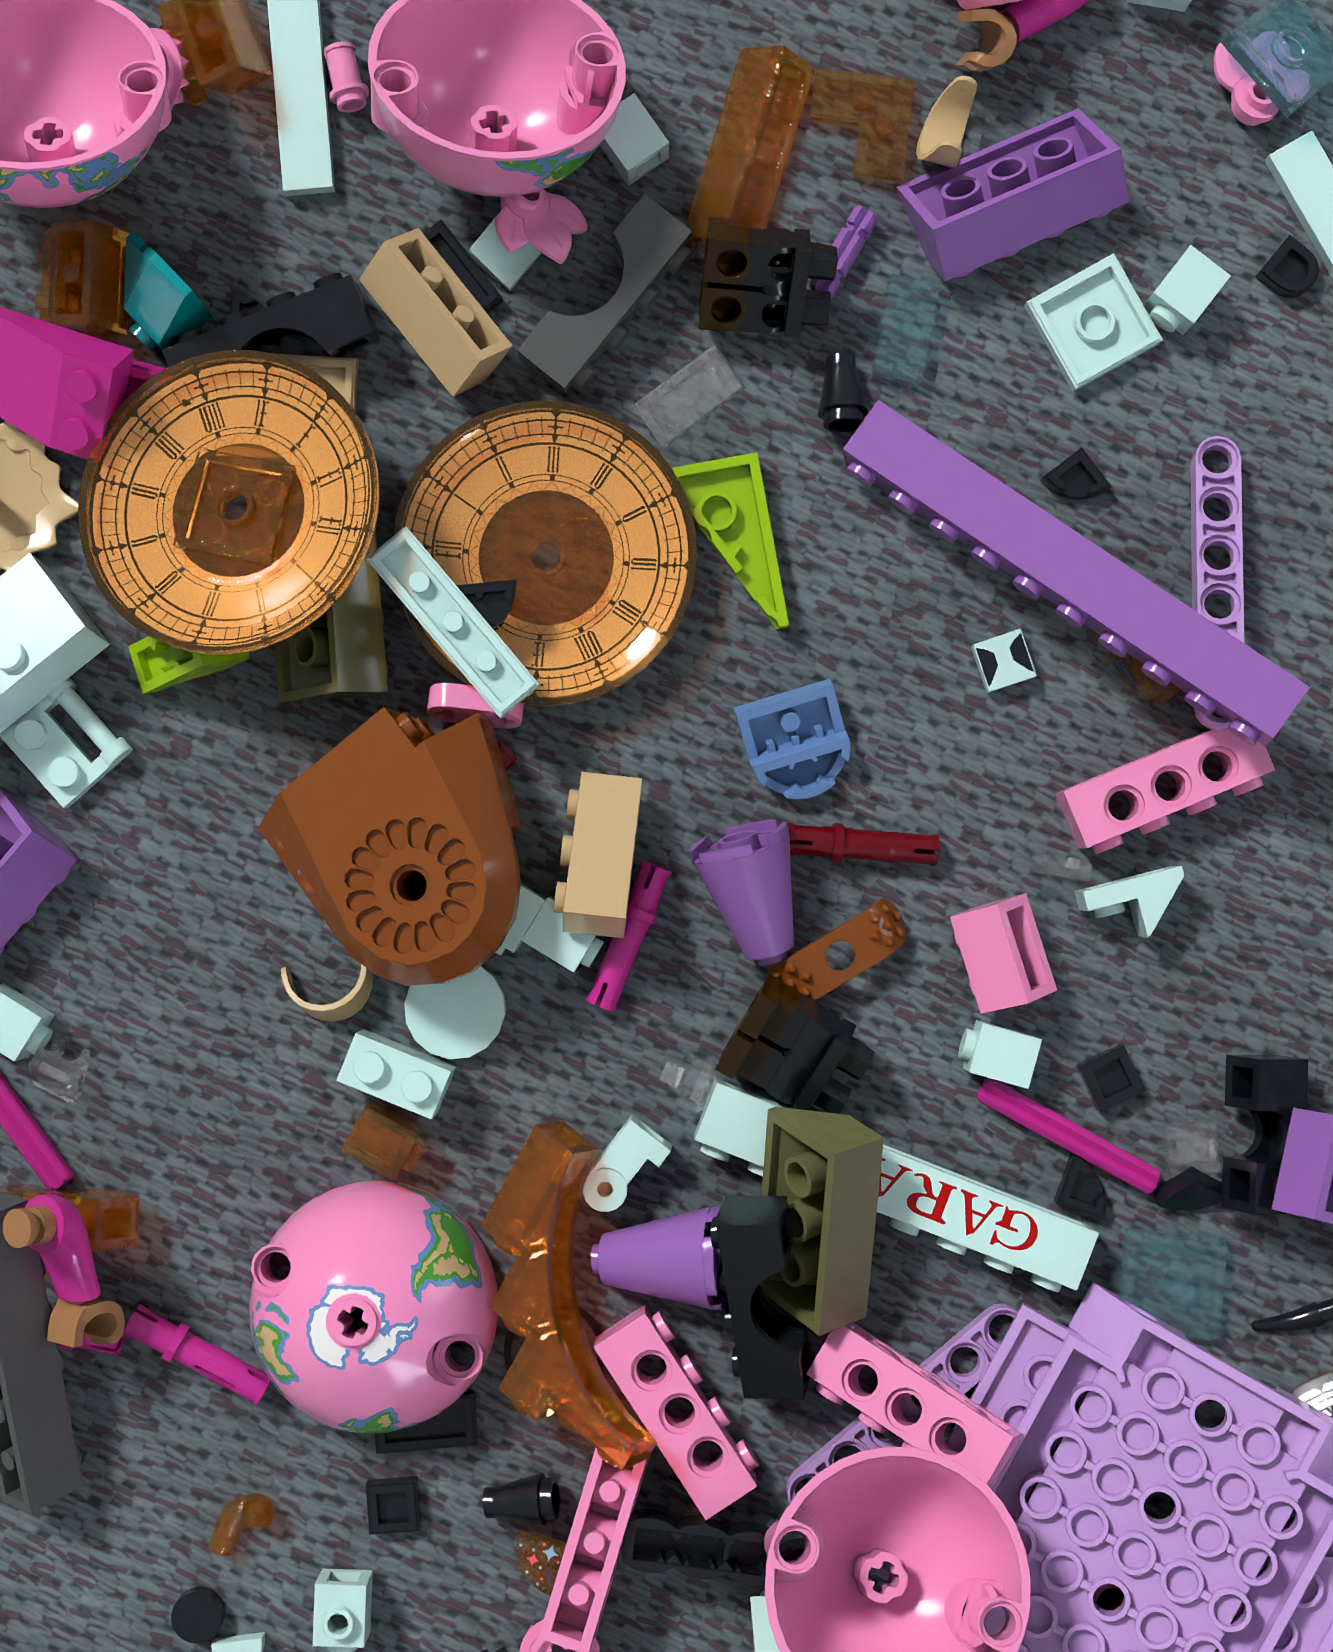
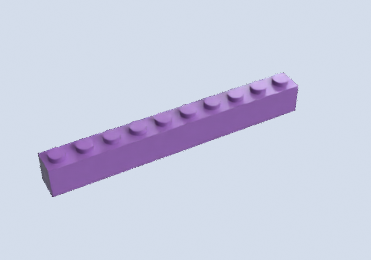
[843,400,1310,746]

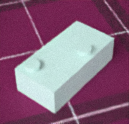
[0,553,110,733]

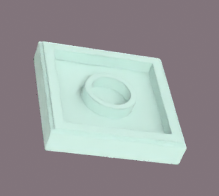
[1024,253,1163,392]

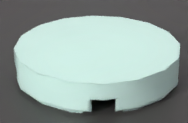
[404,966,506,1059]

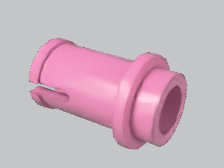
[323,41,369,113]

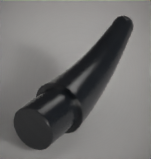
[1251,1298,1333,1331]

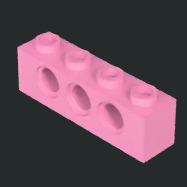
[1055,728,1275,854]
[594,1304,759,1520]
[806,1322,1023,1488]
[538,1425,654,1652]

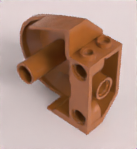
[258,707,522,986]

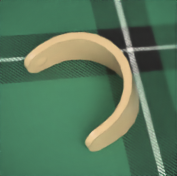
[916,76,978,169]
[281,964,373,1022]

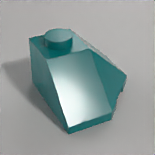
[124,230,213,351]

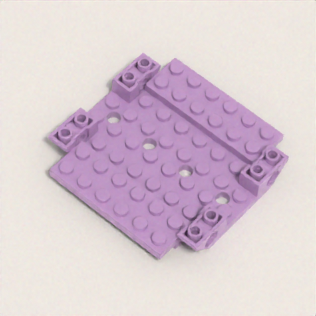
[875,1281,1333,1652]

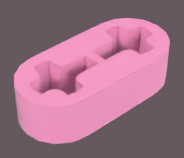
[426,683,524,729]

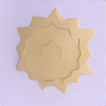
[0,421,82,571]

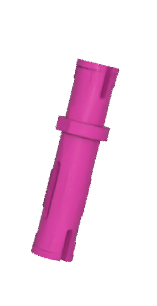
[585,860,672,1012]
[123,1304,271,1406]

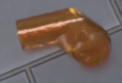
[208,1493,275,1556]

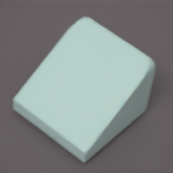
[469,214,541,291]

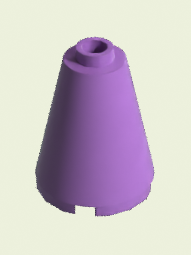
[688,820,794,966]
[591,1206,728,1310]

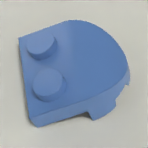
[733,679,851,799]

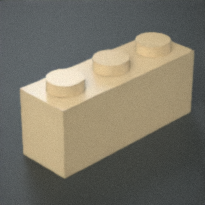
[359,228,513,397]
[554,772,642,938]

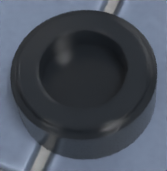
[171,1587,225,1643]

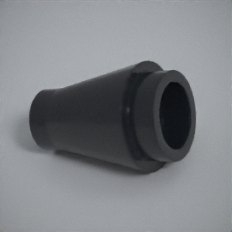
[818,353,868,432]
[483,1473,561,1526]

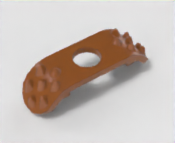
[767,899,906,1001]

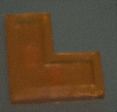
[809,68,915,182]

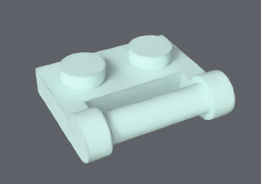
[0,677,133,809]

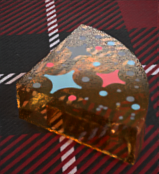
[517,1529,567,1596]

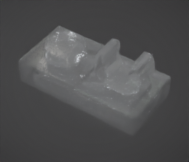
[633,345,746,447]

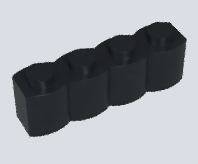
[622,1509,805,1586]

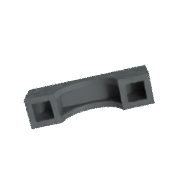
[517,193,693,399]

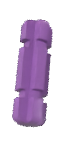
[809,205,878,299]

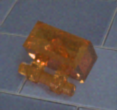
[157,0,273,106]
[35,220,130,336]

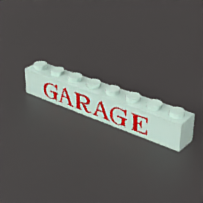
[694,1078,1099,1292]

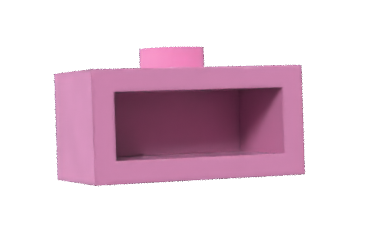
[950,893,1057,1014]

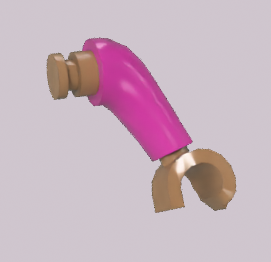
[955,0,1087,73]
[3,1194,125,1348]

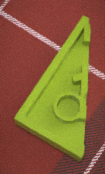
[670,452,789,630]

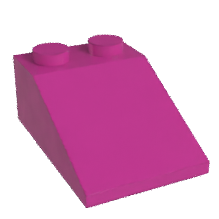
[0,307,134,462]

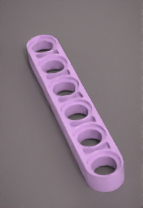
[1190,436,1244,730]
[786,1303,1018,1503]

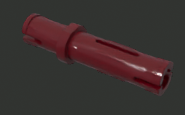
[787,823,940,866]

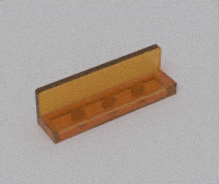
[686,45,815,241]

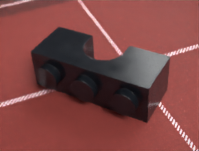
[1221,1055,1308,1215]

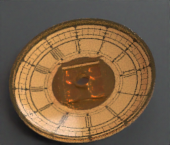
[78,350,380,655]
[393,401,697,706]

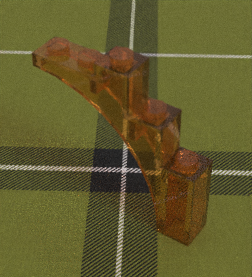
[480,1120,657,1470]

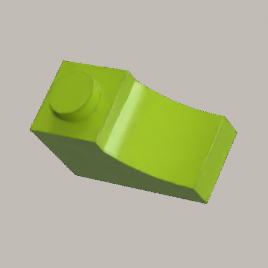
[128,616,250,694]

